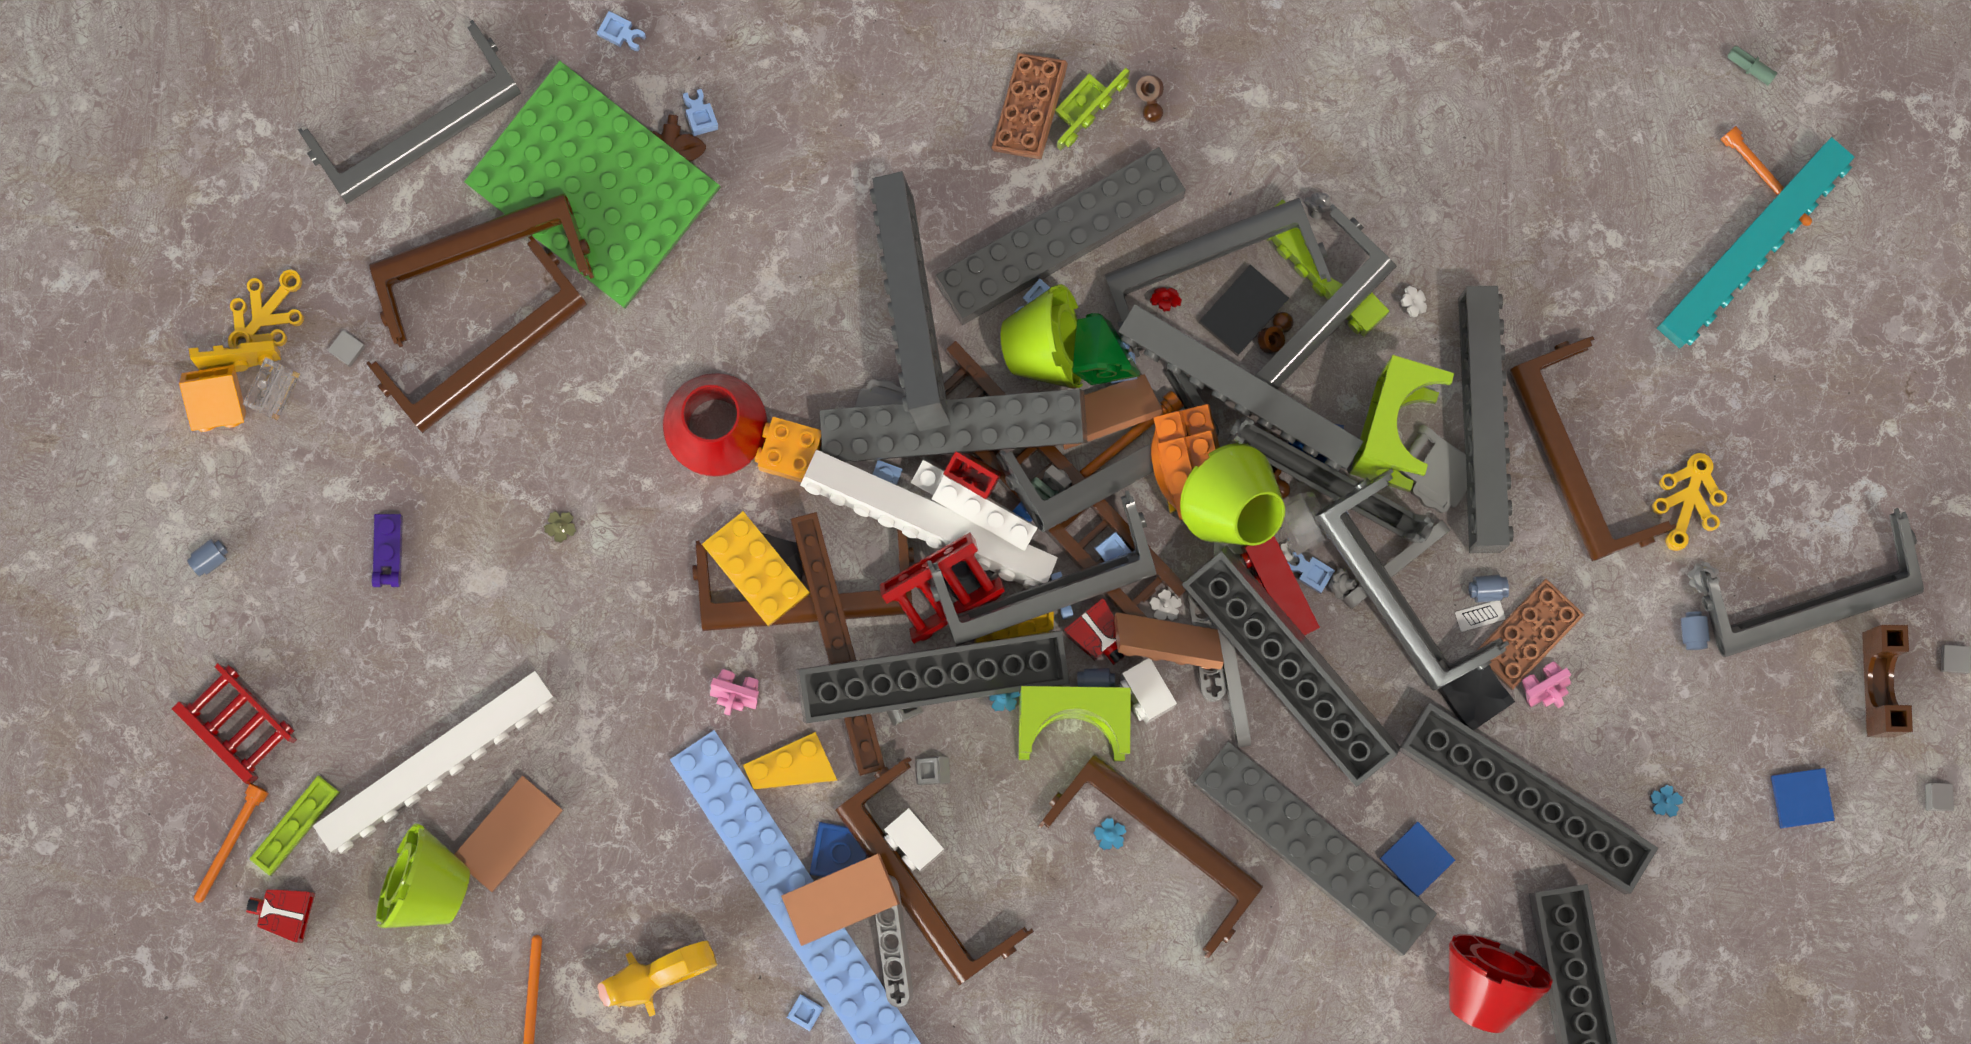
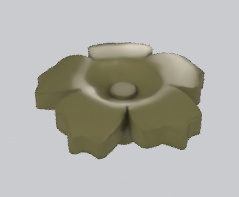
[544,511,576,543]

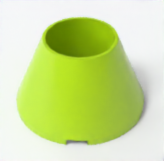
[1000,284,1083,389]
[1180,443,1285,546]
[376,823,470,928]

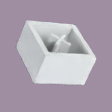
[1118,658,1177,724]
[884,808,944,872]

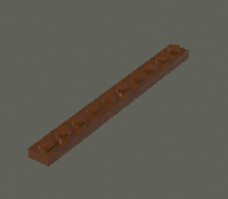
[790,512,885,776]

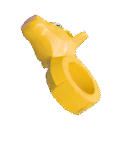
[597,940,718,1017]

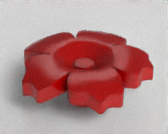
[1150,287,1182,312]

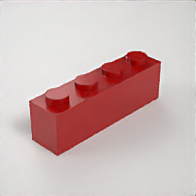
[1240,536,1320,635]

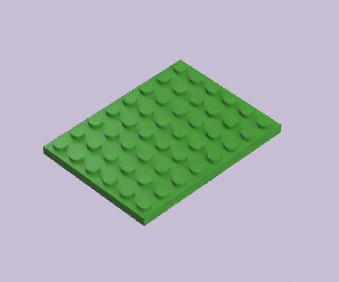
[464,61,721,308]

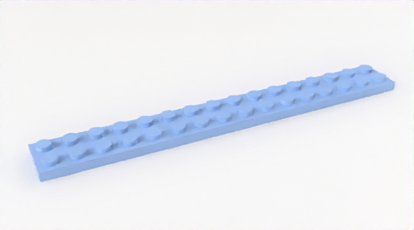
[670,730,921,1044]

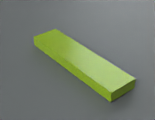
[249,775,340,876]

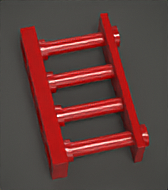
[879,532,1005,644]
[171,663,297,784]

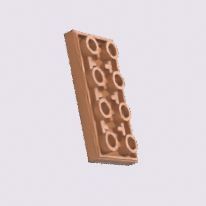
[992,53,1068,160]
[1063,374,1163,450]
[1477,579,1584,690]
[1114,612,1224,669]
[454,776,564,892]
[781,854,900,946]

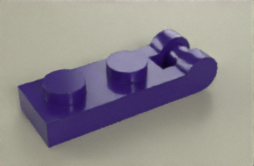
[372,514,403,587]

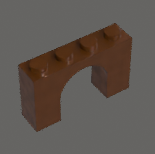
[1862,625,1913,738]

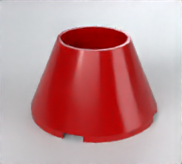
[663,373,767,477]
[1449,934,1553,1033]

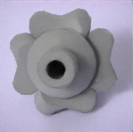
[1304,192,1335,219]
[1688,562,1720,593]
[1328,568,1357,600]

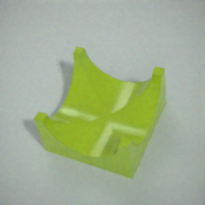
[1350,355,1454,492]
[1019,686,1131,762]

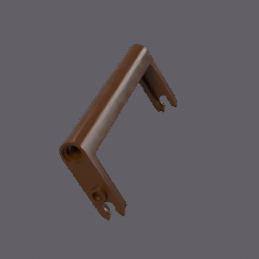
[369,193,594,347]
[366,235,587,433]
[1510,336,1676,562]
[692,529,915,631]
[1039,754,1263,959]
[835,757,1034,985]

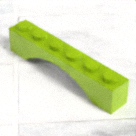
[1266,199,1390,337]

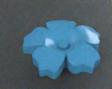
[989,691,1020,712]
[1650,785,1683,818]
[1094,818,1126,850]

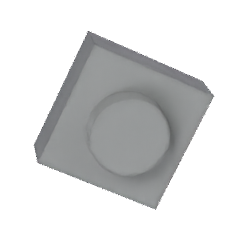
[1043,465,1072,493]

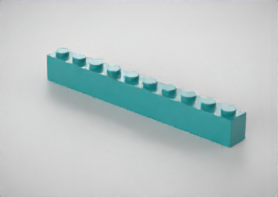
[1656,137,1855,349]

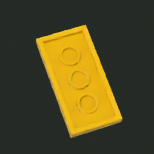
[702,511,810,627]

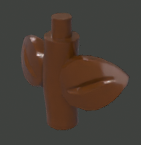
[650,115,706,162]

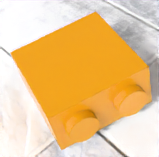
[179,365,246,432]
[755,417,822,483]

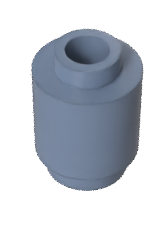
[187,539,228,577]
[1468,574,1509,603]
[1681,611,1710,650]
[1077,668,1115,687]

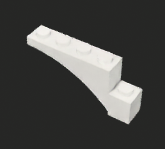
[911,457,1038,551]

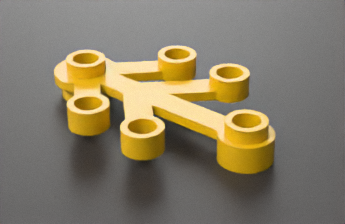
[228,270,304,349]
[1652,453,1727,551]

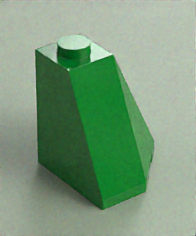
[1073,313,1140,385]

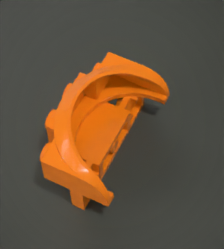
[1151,404,1220,520]

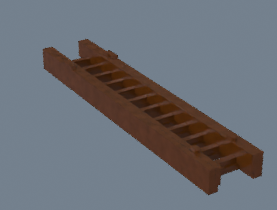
[944,341,1187,618]

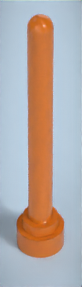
[1720,126,1812,226]
[1080,390,1184,479]
[194,783,269,903]
[523,935,542,1044]

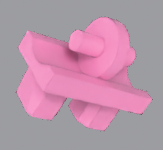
[1522,661,1571,708]
[710,669,759,716]

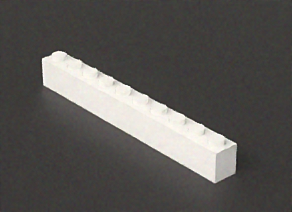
[800,450,1058,590]
[313,671,556,854]

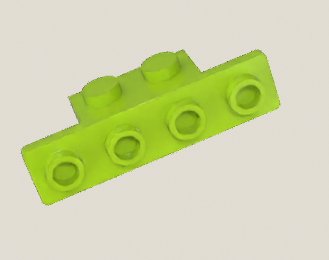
[1055,68,1130,151]

